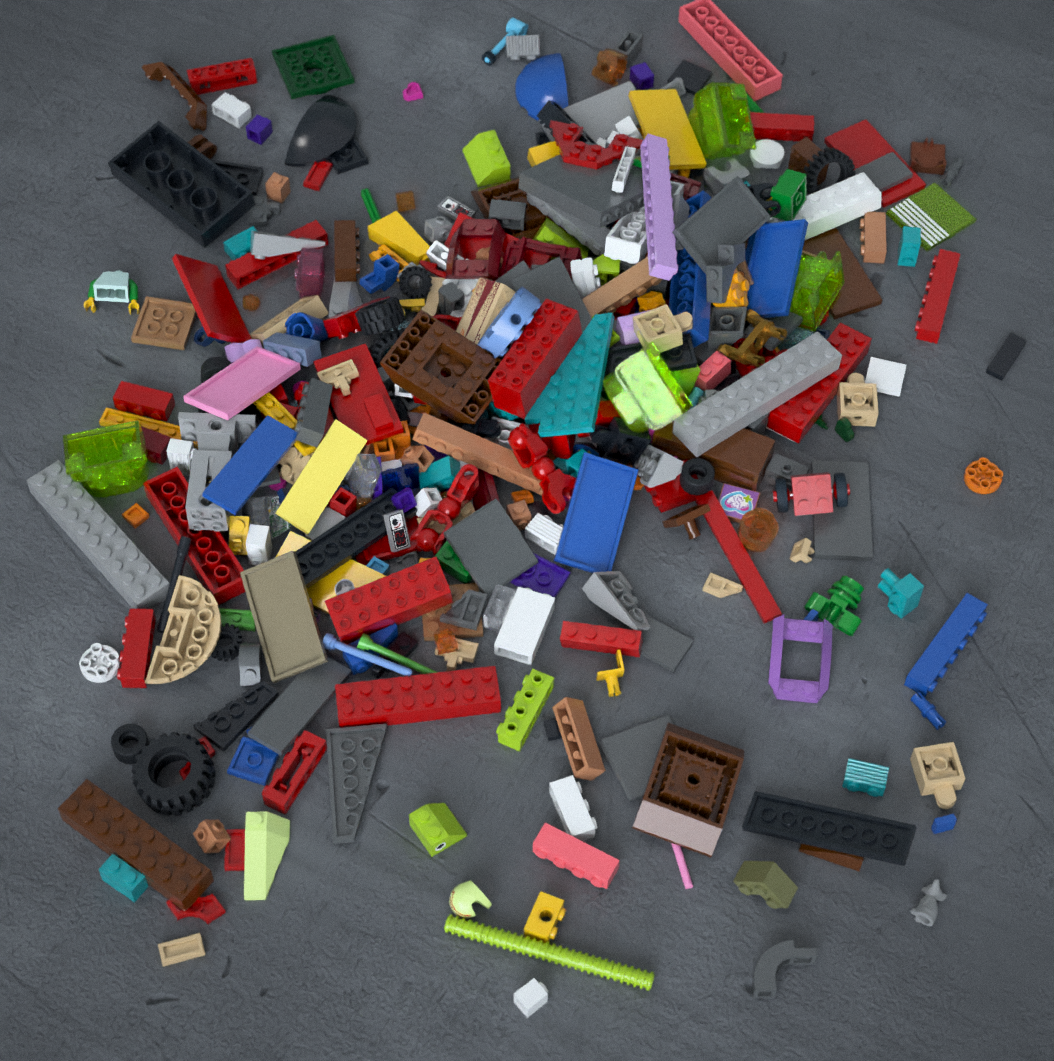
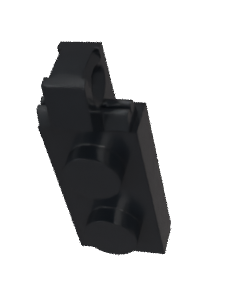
[371,631,418,679]

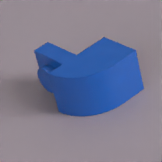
[359,254,399,294]

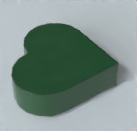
[834,417,854,442]

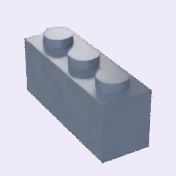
[263,332,322,367]

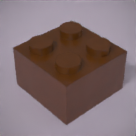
[788,137,829,186]

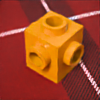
[637,291,666,312]

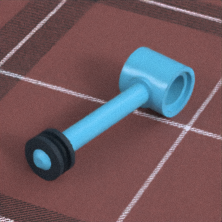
[482,17,528,65]

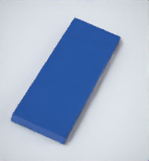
[202,415,297,515]

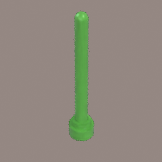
[357,633,437,674]

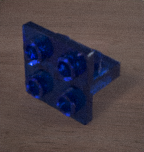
[381,463,420,493]

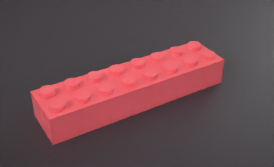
[678,0,783,101]

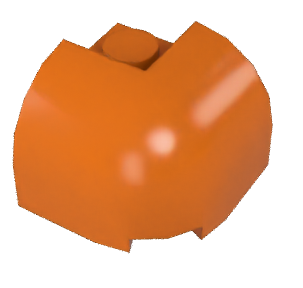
[373,420,411,465]

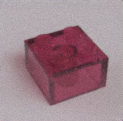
[294,248,325,299]

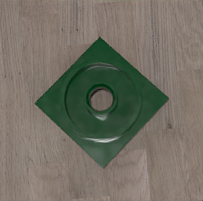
[271,35,355,100]

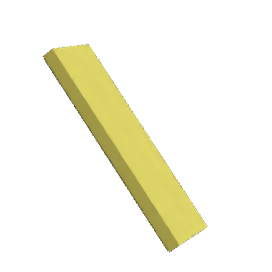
[275,419,367,535]

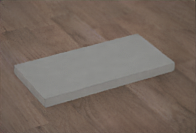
[539,81,640,142]

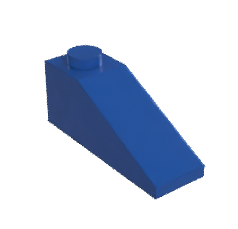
[342,623,398,675]

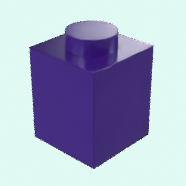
[630,62,654,90]
[246,114,273,145]

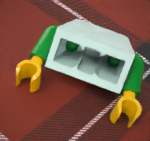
[84,270,140,315]

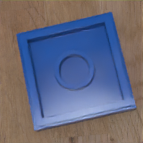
[227,736,280,786]

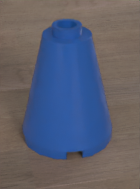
[285,312,329,343]

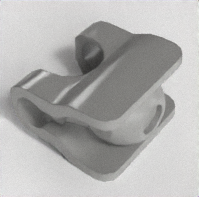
[704,158,750,194]

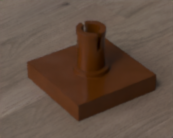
[662,504,711,539]

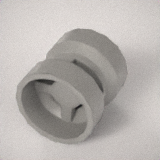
[335,579,355,596]

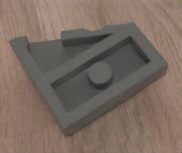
[440,590,488,631]

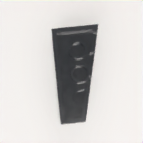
[193,681,279,751]

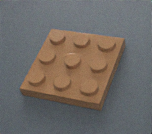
[131,296,197,351]
[422,583,483,641]

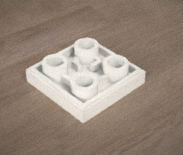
[865,357,907,396]

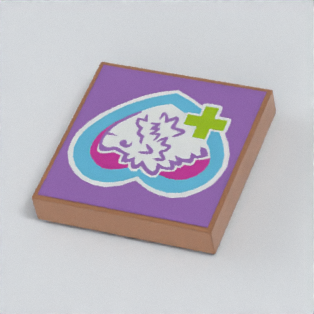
[718,483,760,526]

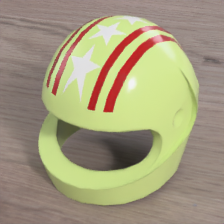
[449,880,492,918]

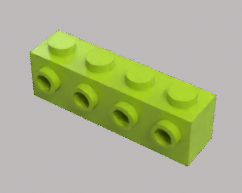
[496,669,555,752]

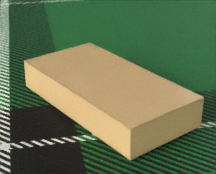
[158,933,206,967]

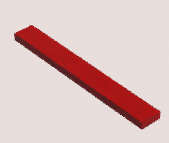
[695,490,782,624]

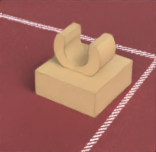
[790,538,815,563]

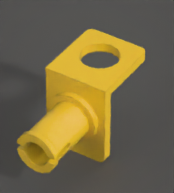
[596,649,625,697]

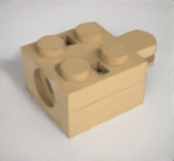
[633,304,693,357]
[837,373,878,426]
[278,445,314,484]
[910,742,965,809]

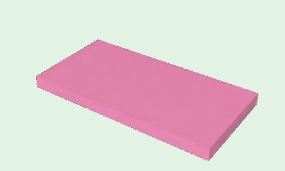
[184,346,301,420]

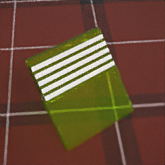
[886,183,977,251]

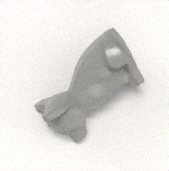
[910,879,947,926]

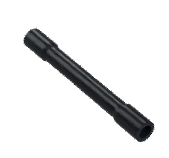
[156,536,192,633]

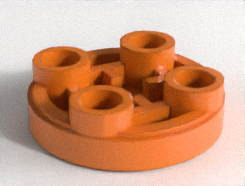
[964,457,1003,494]

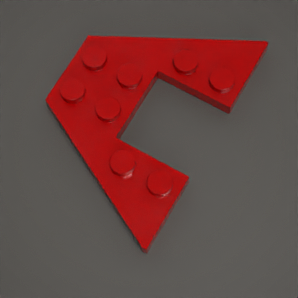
[550,120,643,169]

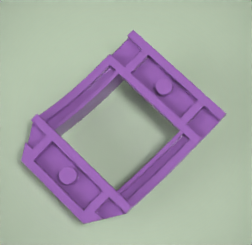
[768,615,833,703]

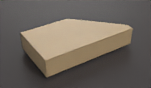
[702,573,744,598]

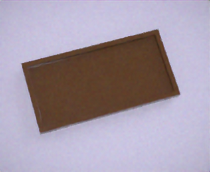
[803,227,882,320]

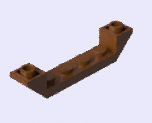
[141,62,207,131]

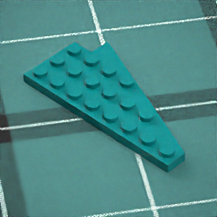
[524,312,615,438]

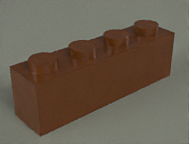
[334,220,360,282]

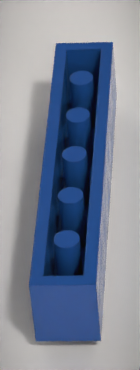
[904,593,988,697]

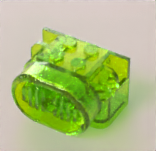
[688,82,757,159]
[790,251,845,331]
[603,342,693,433]
[63,420,149,498]

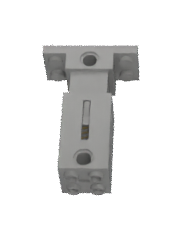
[178,412,257,531]

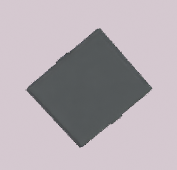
[443,498,538,596]
[599,715,694,801]

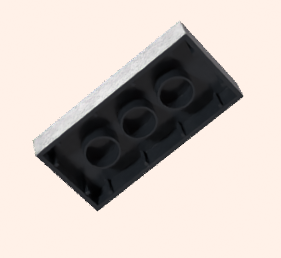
[108,121,256,248]

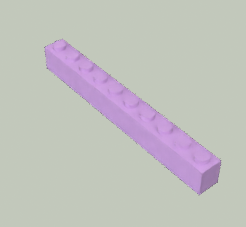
[640,134,678,281]

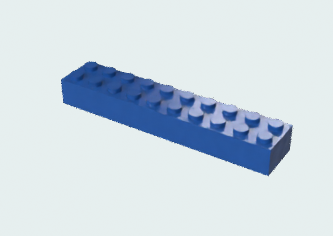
[669,190,712,348]

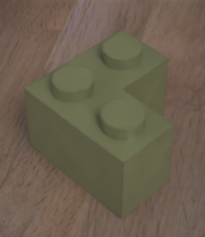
[733,861,798,909]

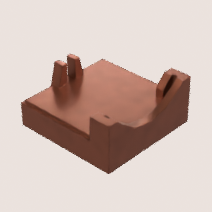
[910,138,946,175]

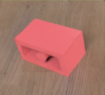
[694,351,731,391]

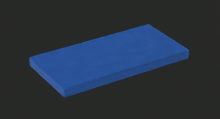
[747,219,808,318]
[553,452,638,573]

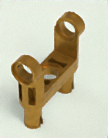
[716,309,787,368]

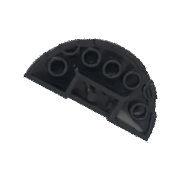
[285,95,357,166]

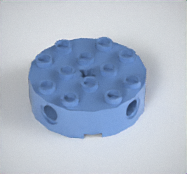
[477,286,542,359]

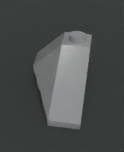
[251,231,325,259]
[328,277,363,332]
[634,444,684,488]
[582,571,650,631]

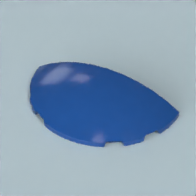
[515,53,568,121]

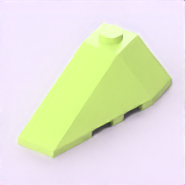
[244,811,290,900]

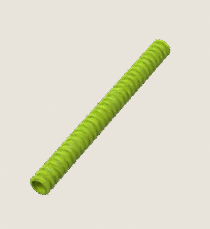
[444,914,655,991]

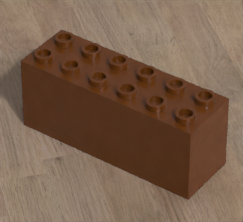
[652,401,775,492]

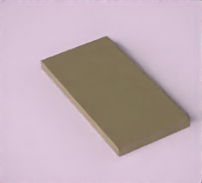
[240,551,328,683]

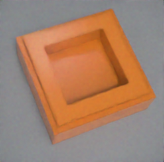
[511,489,534,504]
[122,503,150,529]

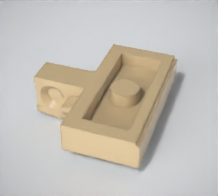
[317,359,359,396]
[435,635,479,671]

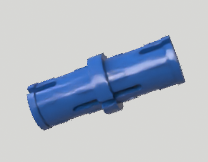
[910,692,947,730]

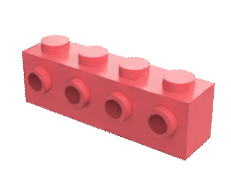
[533,823,620,889]

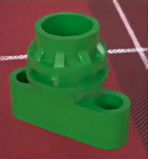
[804,575,864,636]

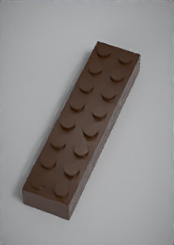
[58,779,214,912]

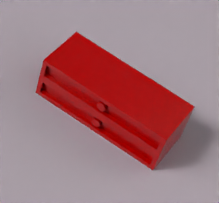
[488,299,582,419]
[325,557,453,644]

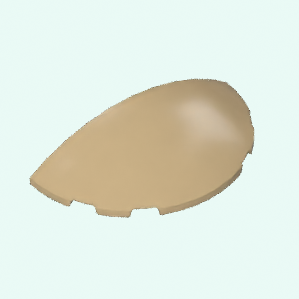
[145,575,222,684]

